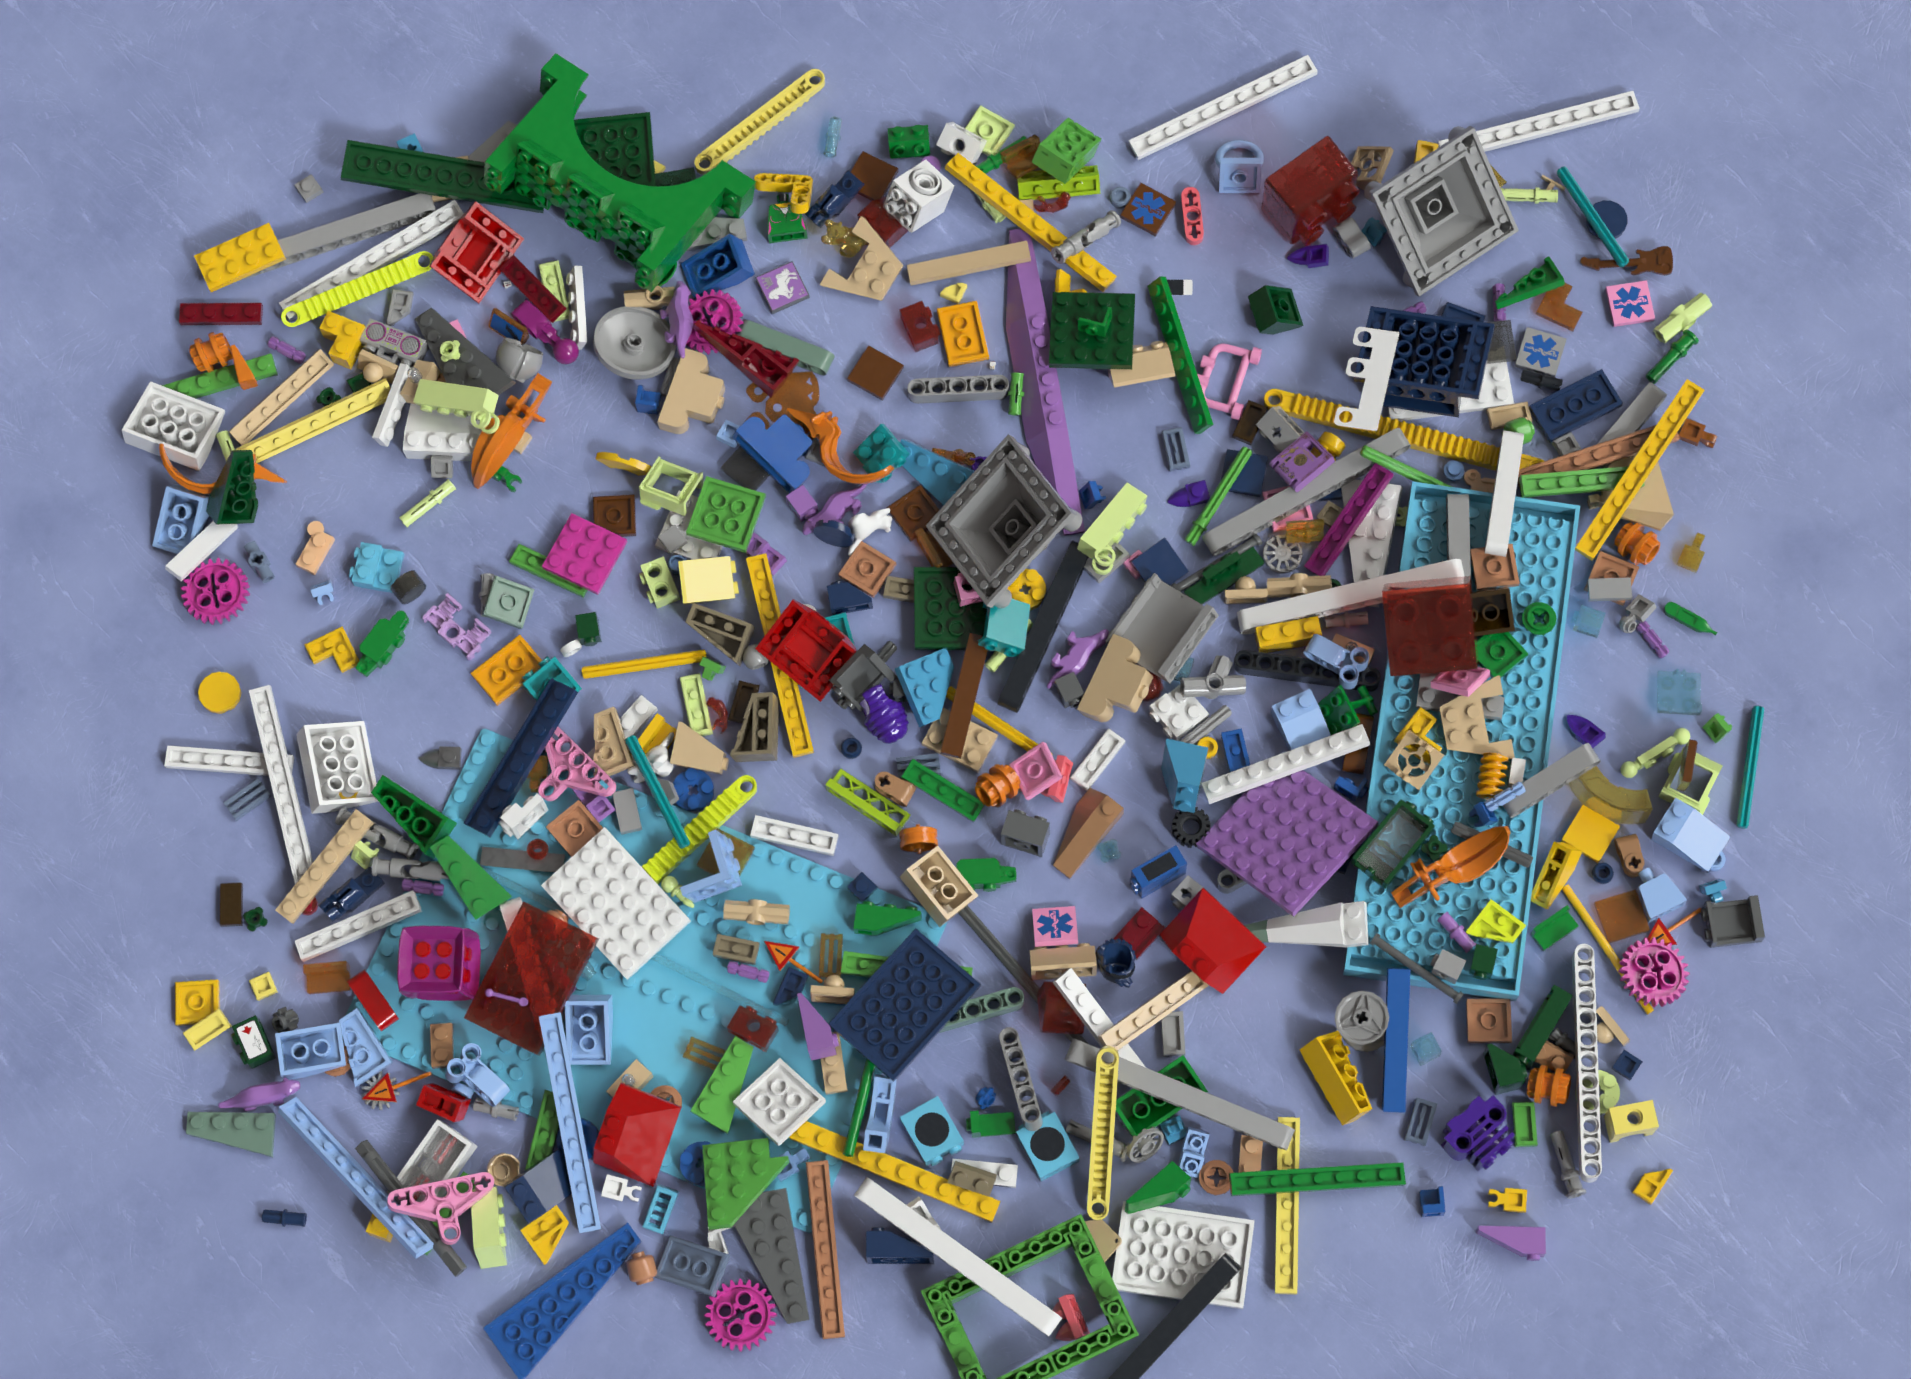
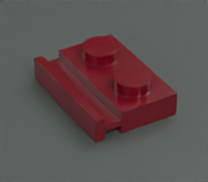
[1113,907,1166,960]

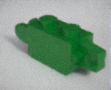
[356,610,409,677]
[956,858,1017,892]

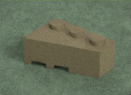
[686,603,755,666]
[730,692,779,762]

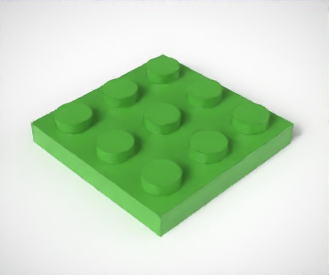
[686,476,766,553]

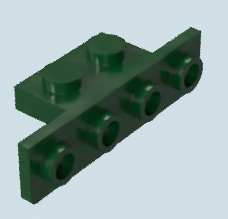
[1184,547,1264,605]

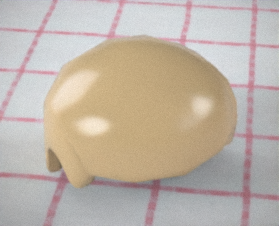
[487,1153,520,1187]

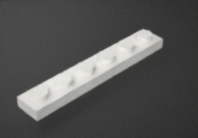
[164,746,294,776]
[295,890,422,962]
[1053,968,1145,1067]

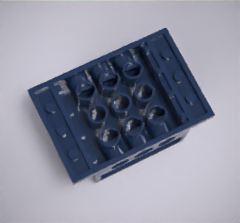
[1354,306,1495,418]

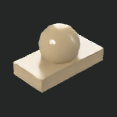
[357,349,398,384]
[1224,576,1268,604]
[810,975,855,1004]
[1596,1006,1630,1046]

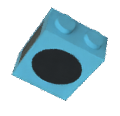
[900,1096,964,1166]
[1016,1111,1080,1181]

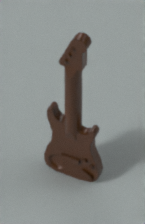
[1580,246,1673,276]

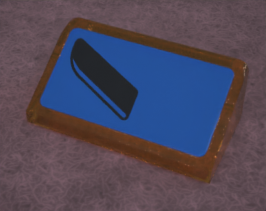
[489,308,530,346]

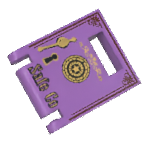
[1269,431,1335,492]

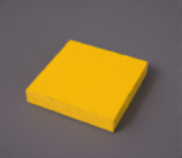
[1561,805,1620,863]
[175,979,220,1026]

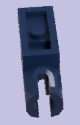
[805,170,865,228]
[318,867,385,922]

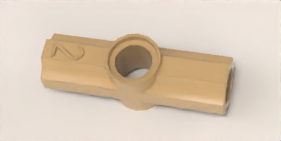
[624,285,675,310]
[1267,573,1332,598]
[723,899,790,925]

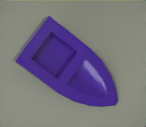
[1287,244,1329,268]
[1167,480,1210,507]
[1567,715,1606,748]

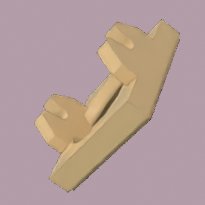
[1344,146,1394,190]
[1384,730,1444,790]

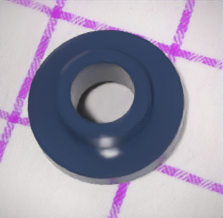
[841,738,862,759]
[1592,863,1614,884]

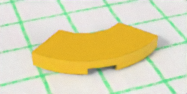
[595,452,652,476]

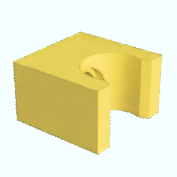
[1604,1100,1659,1143]

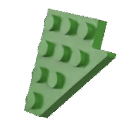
[702,1138,789,1230]

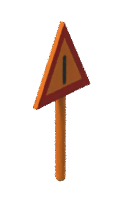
[1647,908,1701,946]
[764,941,823,983]
[362,1071,432,1102]

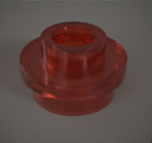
[527,839,549,860]

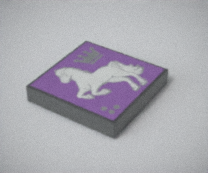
[755,261,810,314]

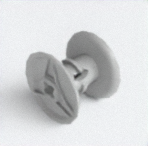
[1335,991,1389,1052]

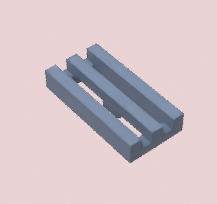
[1161,427,1190,472]
[896,753,941,780]
[224,778,271,821]
[1404,1097,1437,1146]

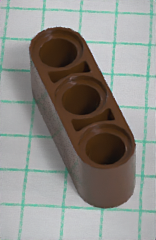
[1342,713,1374,775]

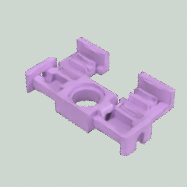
[423,593,491,660]

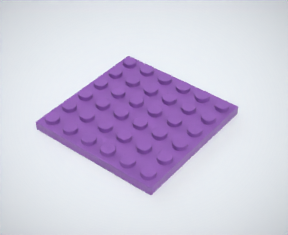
[1196,770,1379,917]

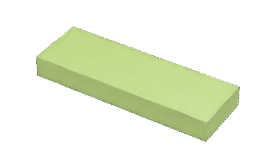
[539,260,570,323]
[680,673,713,736]

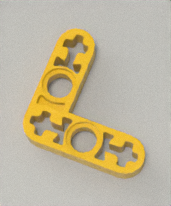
[754,173,813,214]

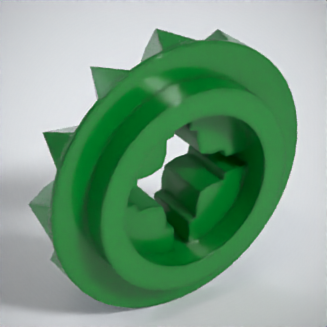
[1522,602,1557,636]

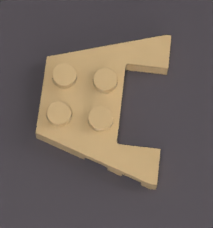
[820,216,904,301]
[1439,676,1515,759]

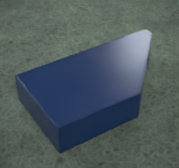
[773,967,809,1006]

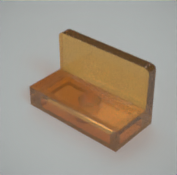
[1000,134,1040,179]
[915,528,954,567]
[303,961,351,994]

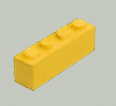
[1299,1030,1372,1126]

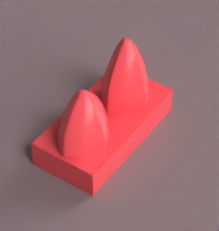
[1041,755,1073,803]
[1052,1294,1090,1341]

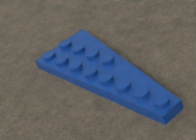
[483,1223,642,1379]

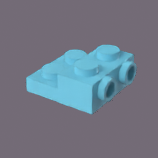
[349,542,404,593]

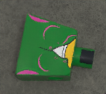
[768,193,808,244]

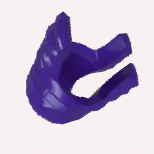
[859,684,909,744]

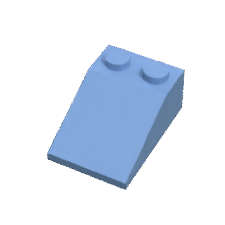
[152,484,210,554]
[1270,689,1331,751]
[1651,798,1730,873]
[565,995,613,1065]
[275,1023,346,1079]

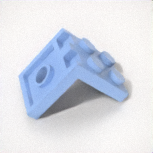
[680,830,742,903]

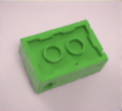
[1032,117,1101,184]

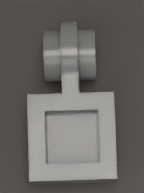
[1619,594,1656,633]

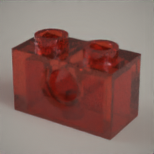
[899,301,940,352]
[727,1005,779,1052]

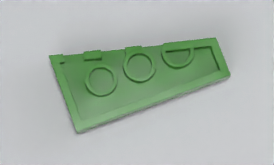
[690,1036,754,1134]

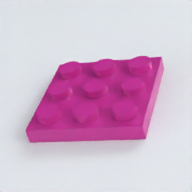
[542,513,627,595]

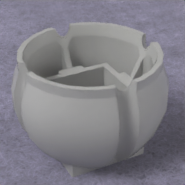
[496,338,544,383]

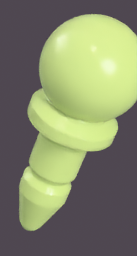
[661,876,694,908]

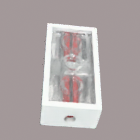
[387,1119,478,1202]

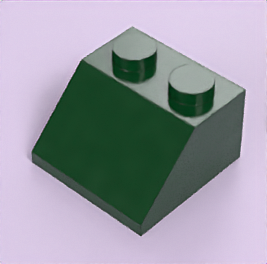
[1248,285,1304,335]
[1483,1044,1527,1095]

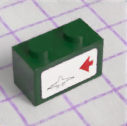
[231,1015,276,1069]

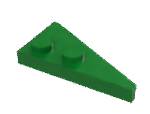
[1495,256,1565,310]

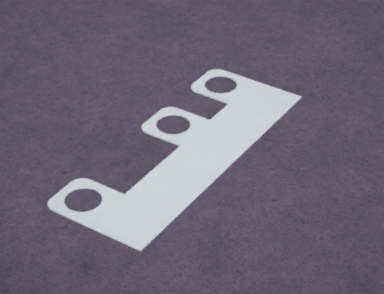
[1334,327,1399,431]

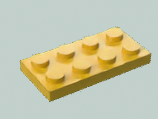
[194,223,286,293]

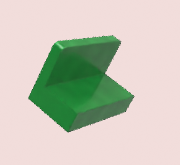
[1530,905,1579,952]

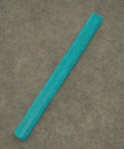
[1557,166,1629,267]
[1736,706,1764,829]
[625,735,690,849]

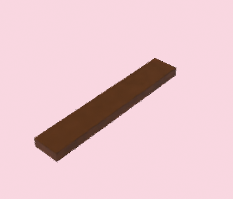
[940,633,988,759]

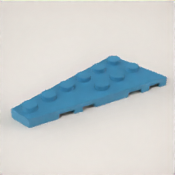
[900,439,975,505]

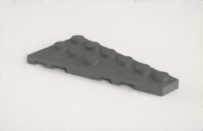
[415,308,516,417]
[734,1188,810,1324]

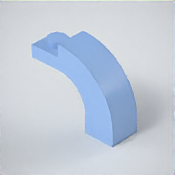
[863,1074,897,1153]

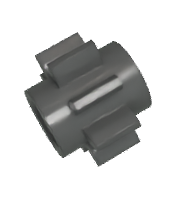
[272,1007,299,1033]

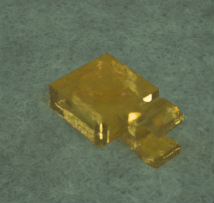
[1677,532,1705,573]

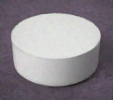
[560,639,582,657]

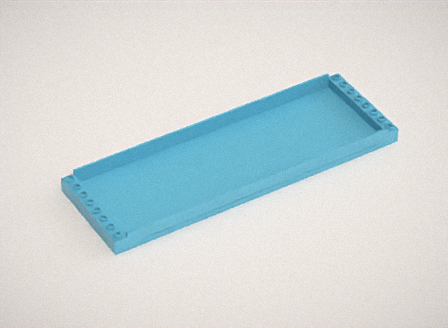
[1343,481,1580,1001]

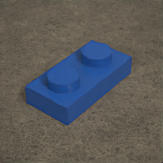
[1221,728,1250,773]

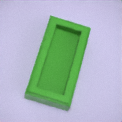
[1511,1102,1538,1147]

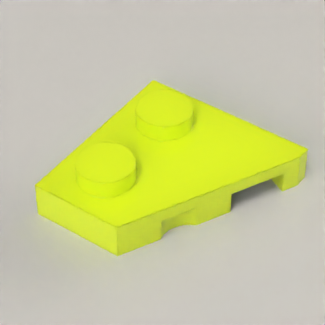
[1466,899,1526,944]

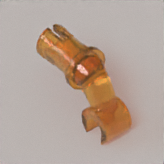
[932,448,976,465]

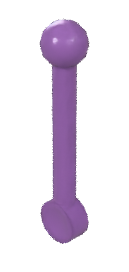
[485,989,528,1006]

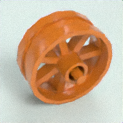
[899,824,938,854]

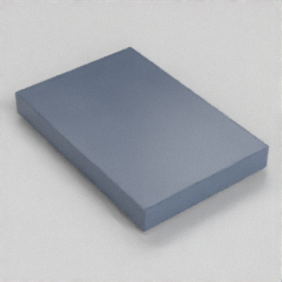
[655,1235,730,1297]

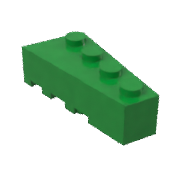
[371,775,457,859]
[429,834,512,920]

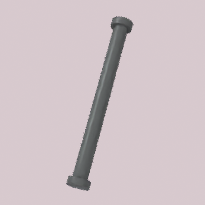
[1171,533,1262,592]
[1370,933,1464,1004]

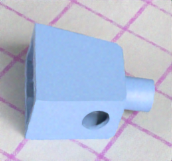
[1636,868,1687,923]

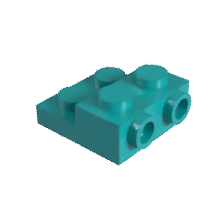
[853,424,910,483]
[521,656,582,701]

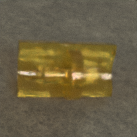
[1286,519,1324,543]

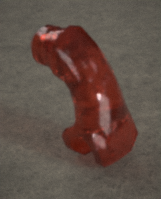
[1034,192,1071,213]
[706,697,728,734]

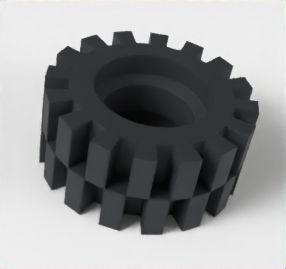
[1172,807,1211,848]

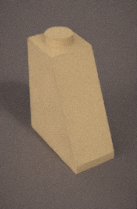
[670,722,729,775]

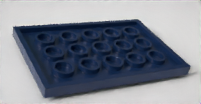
[829,928,981,1082]

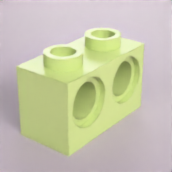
[639,556,680,609]

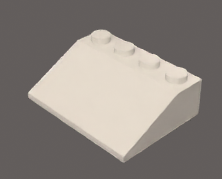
[122,381,225,471]
[403,404,493,461]
[296,721,379,814]

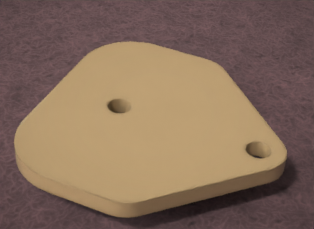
[1085,1220,1122,1262]

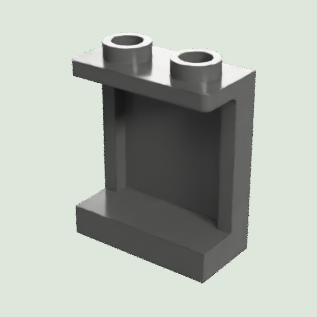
[829,644,897,712]
[1701,895,1765,948]

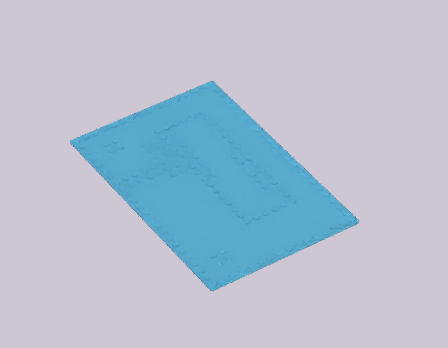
[342,729,948,1233]

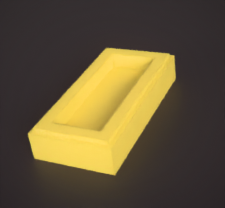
[183,1009,232,1051]

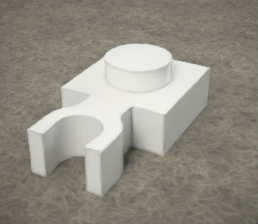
[601,1174,642,1202]

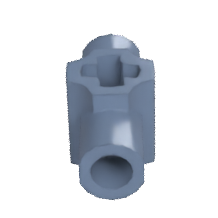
[244,541,275,583]

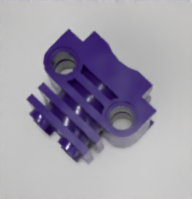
[1440,1095,1515,1171]

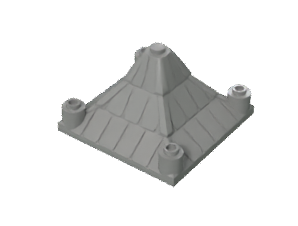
[1364,126,1519,296]
[926,434,1082,609]

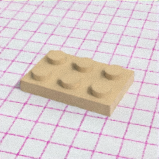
[922,708,998,773]

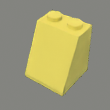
[678,556,739,605]

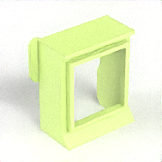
[639,456,704,516]
[1658,747,1723,815]

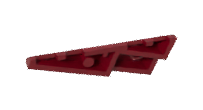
[693,320,799,398]

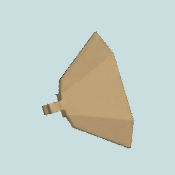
[1587,455,1674,531]

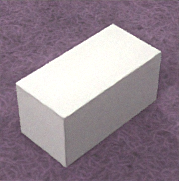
[1507,758,1526,787]

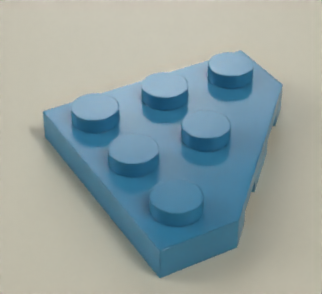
[895,649,954,727]

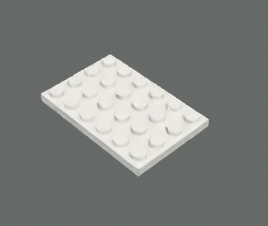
[541,827,691,980]
[1112,1201,1255,1309]

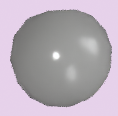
[743,644,769,670]

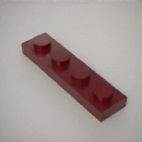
[500,255,567,323]
[179,303,263,325]

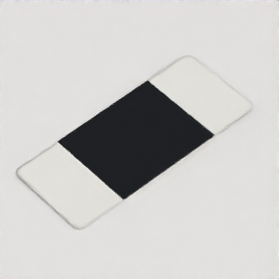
[1167,280,1193,295]

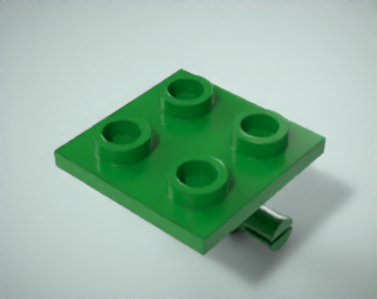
[1318,685,1378,735]

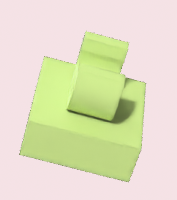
[351,841,379,870]

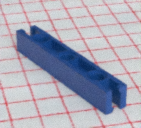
[1382,968,1411,1113]

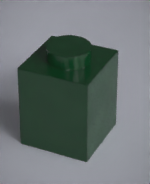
[575,612,602,646]
[1469,944,1498,980]

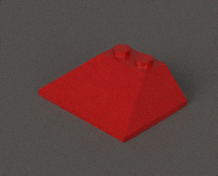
[429,201,524,304]
[755,599,858,702]
[1160,887,1267,994]
[593,1082,682,1187]

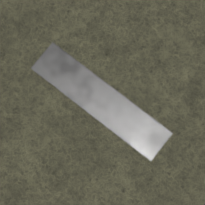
[480,847,565,872]

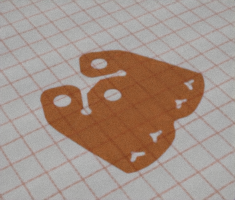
[745,371,819,441]

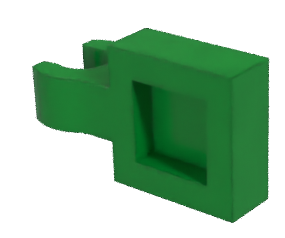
[492,466,522,493]

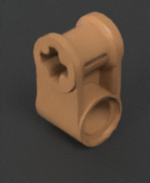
[875,772,916,807]
[1614,834,1644,878]

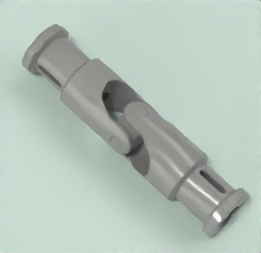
[1051,210,1121,264]
[335,807,419,860]
[372,857,450,881]

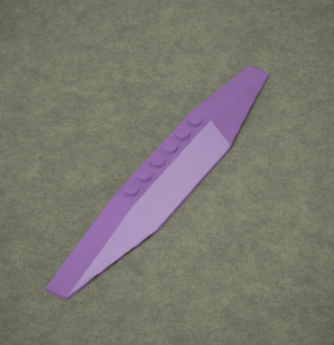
[1006,228,1085,536]

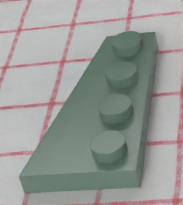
[186,1112,276,1158]

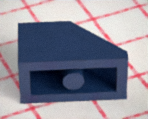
[827,581,873,616]

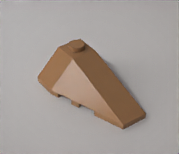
[1053,788,1124,879]

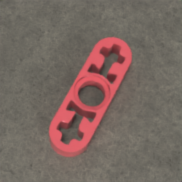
[1181,187,1204,245]

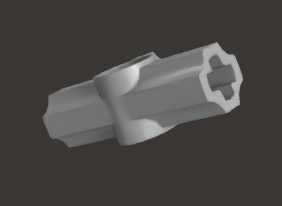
[1180,655,1246,699]

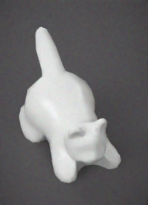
[848,508,892,556]
[627,732,674,783]

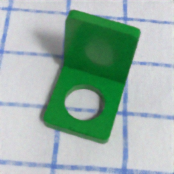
[1078,307,1112,337]

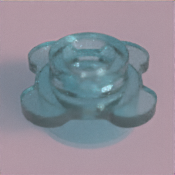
[1097,839,1121,863]

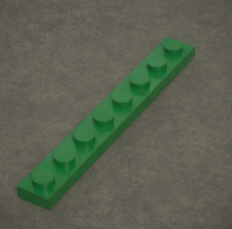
[1147,276,1214,434]
[1229,1162,1406,1196]

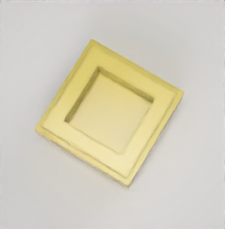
[249,972,278,1001]

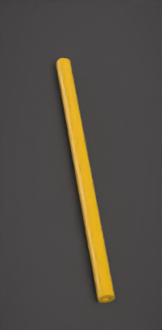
[1562,884,1654,1015]

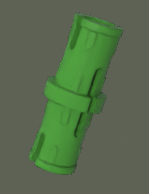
[1008,372,1024,416]

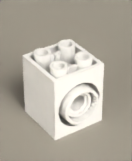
[883,160,954,233]

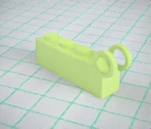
[413,379,500,434]
[1077,482,1147,575]

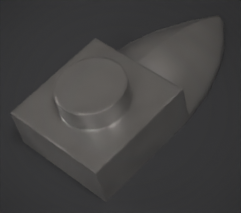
[419,746,462,770]

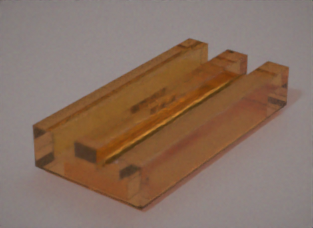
[819,933,843,977]
[683,1037,726,1070]

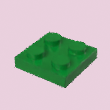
[1467,632,1528,679]

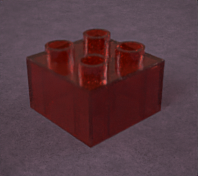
[1382,576,1479,676]

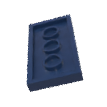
[1529,369,1623,443]

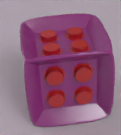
[397,926,481,1001]

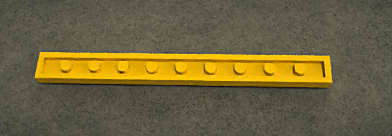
[944,153,1117,292]
[1575,379,1705,561]
[746,553,814,758]
[789,1121,1001,1223]

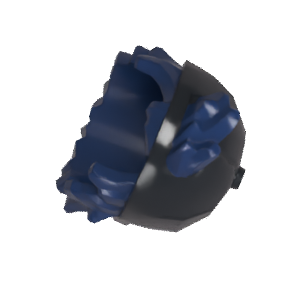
[1095,938,1136,988]

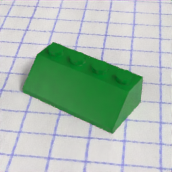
[1115,1055,1208,1137]

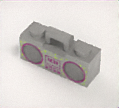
[360,318,429,368]

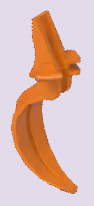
[471,373,552,489]
[787,408,894,484]
[159,444,287,494]
[1391,826,1510,908]

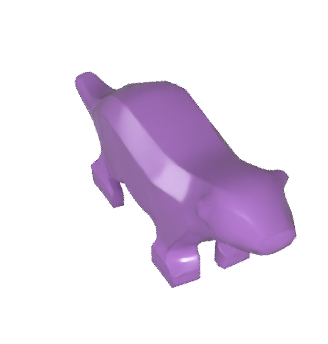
[660,281,693,358]
[802,484,867,535]
[1047,629,1109,689]
[218,1077,300,1112]

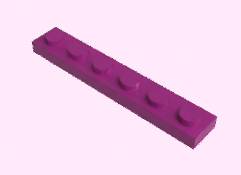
[1304,463,1394,576]

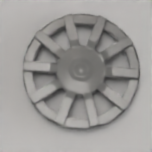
[1263,535,1303,573]
[1127,1126,1164,1163]

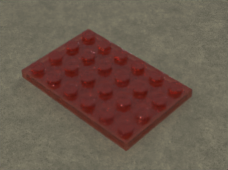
[464,901,599,1056]

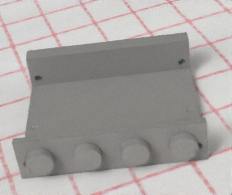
[1106,573,1219,684]

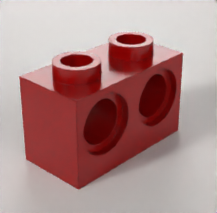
[416,1083,471,1122]

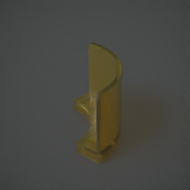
[1569,766,1653,825]

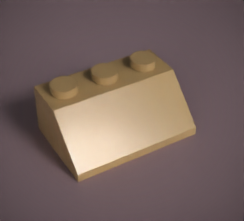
[1108,341,1175,388]
[900,846,978,927]
[1030,943,1097,980]

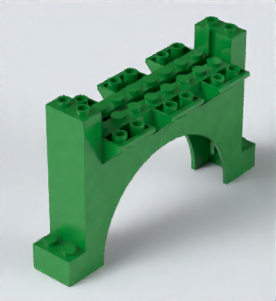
[484,53,756,292]

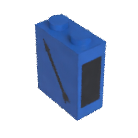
[1129,845,1187,899]

